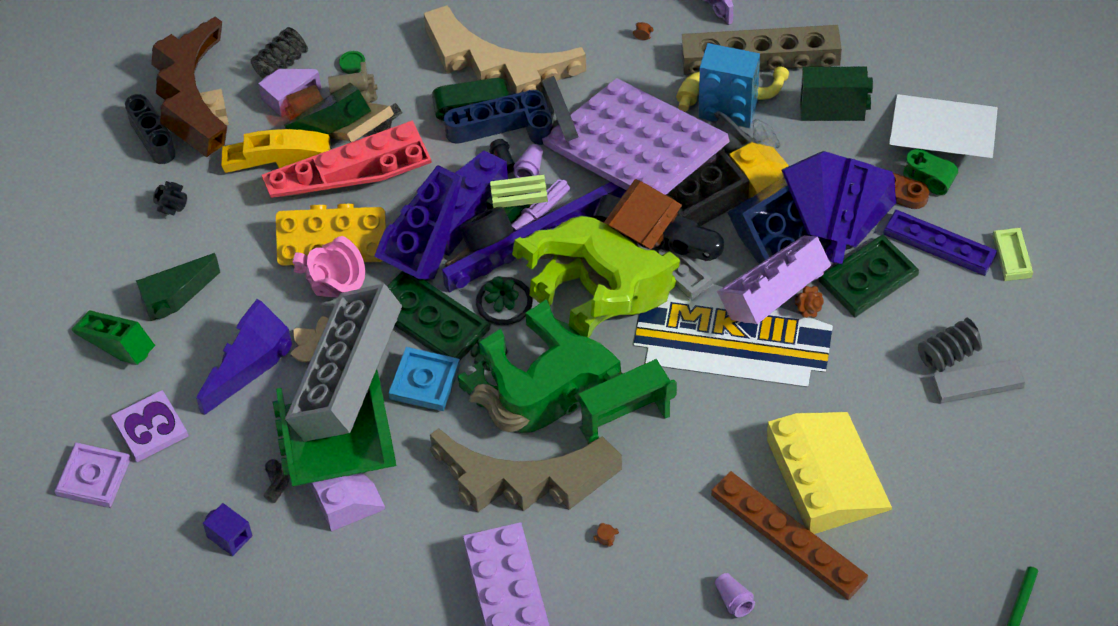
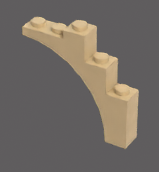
[423,5,586,94]

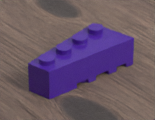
[444,150,508,256]

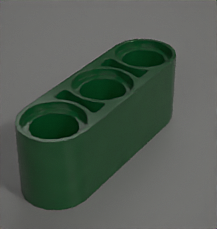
[432,78,509,121]

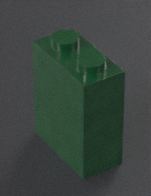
[800,66,873,121]

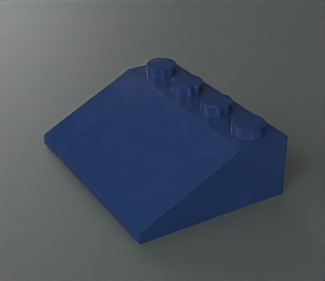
[727,177,832,264]

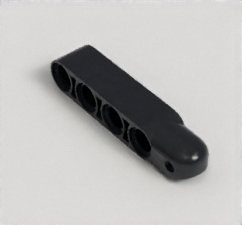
[592,195,724,261]

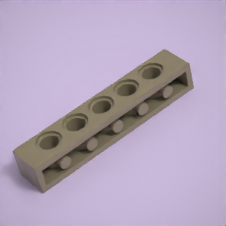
[681,25,842,75]

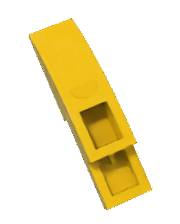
[221,129,330,173]

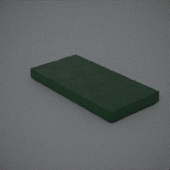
[387,271,490,360]

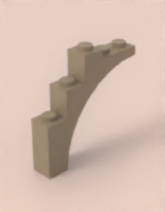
[430,428,622,512]

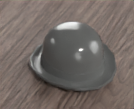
[714,111,755,153]

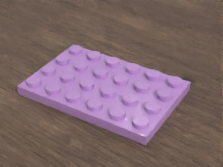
[542,78,730,195]

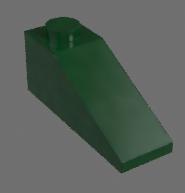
[284,83,371,134]
[136,253,220,321]

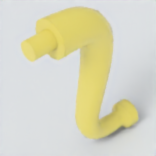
[676,67,789,112]

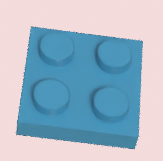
[388,347,460,412]

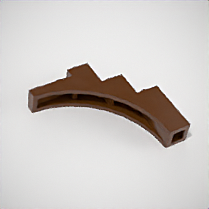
[151,17,227,157]

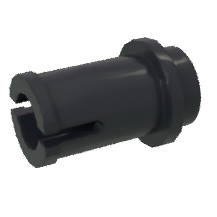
[489,139,515,173]

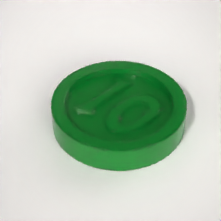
[339,51,366,74]

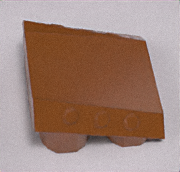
[604,179,682,250]

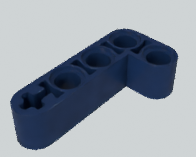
[444,90,552,145]

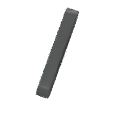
[542,76,579,142]

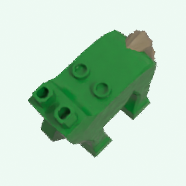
[457,299,623,433]

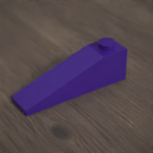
[374,165,462,279]
[196,299,292,415]

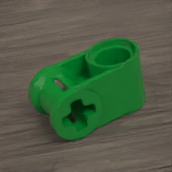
[903,149,958,195]

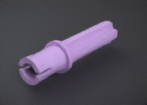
[511,179,570,232]

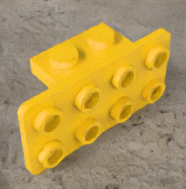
[276,204,386,266]

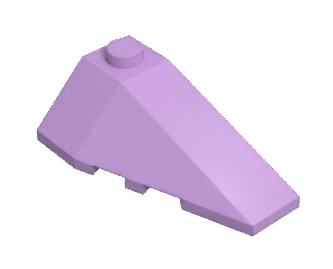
[309,473,385,532]

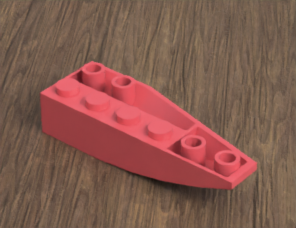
[262,120,432,198]

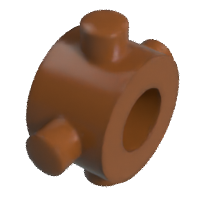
[633,22,654,40]
[593,523,619,547]

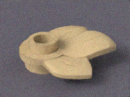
[291,316,329,362]

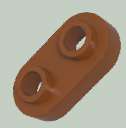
[893,173,929,209]

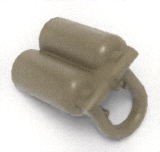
[328,62,378,103]

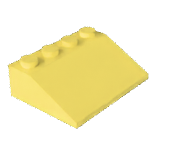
[767,412,892,534]

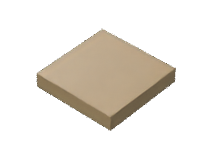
[329,103,394,142]

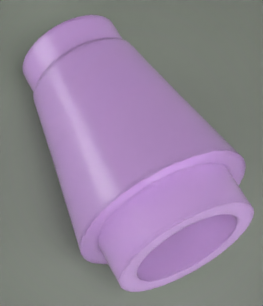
[514,144,543,178]
[715,573,755,617]

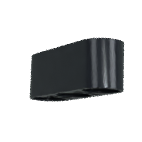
[125,94,176,164]

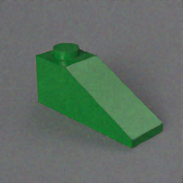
[71,310,156,365]

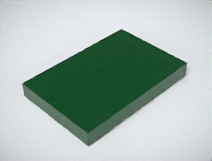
[819,234,919,317]

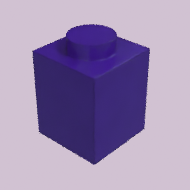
[203,503,253,556]

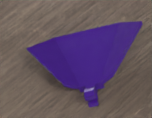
[781,151,896,264]

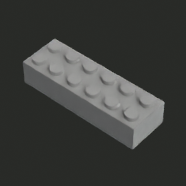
[285,283,402,442]

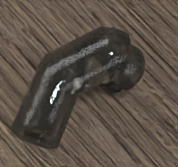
[373,103,402,134]
[264,459,289,503]

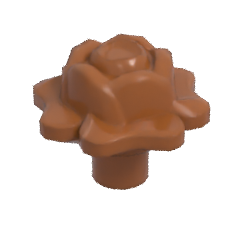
[795,286,824,318]

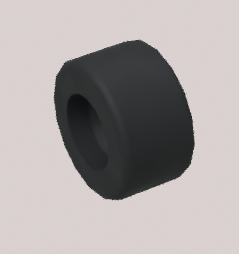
[459,207,513,251]

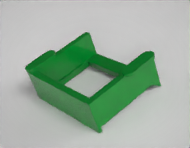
[579,359,677,445]

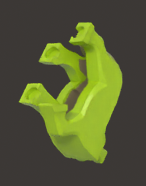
[512,216,680,338]

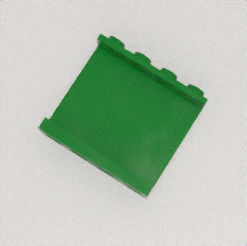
[272,369,397,486]

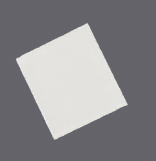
[889,94,998,158]

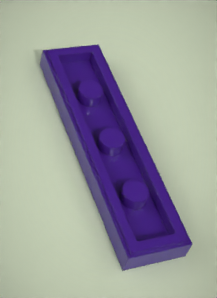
[884,210,997,276]

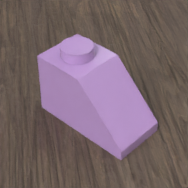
[258,69,321,117]

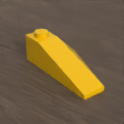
[728,142,789,198]

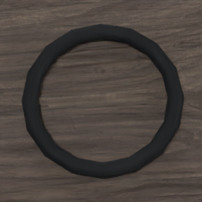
[476,277,533,325]

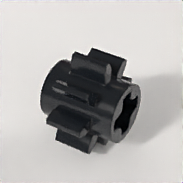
[153,181,187,216]

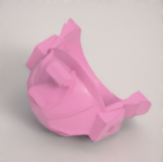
[293,236,365,297]

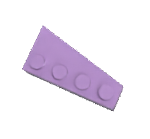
[717,235,831,324]

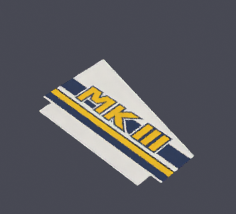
[634,283,833,387]

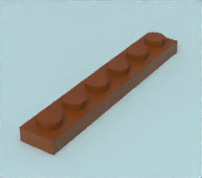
[711,471,868,601]

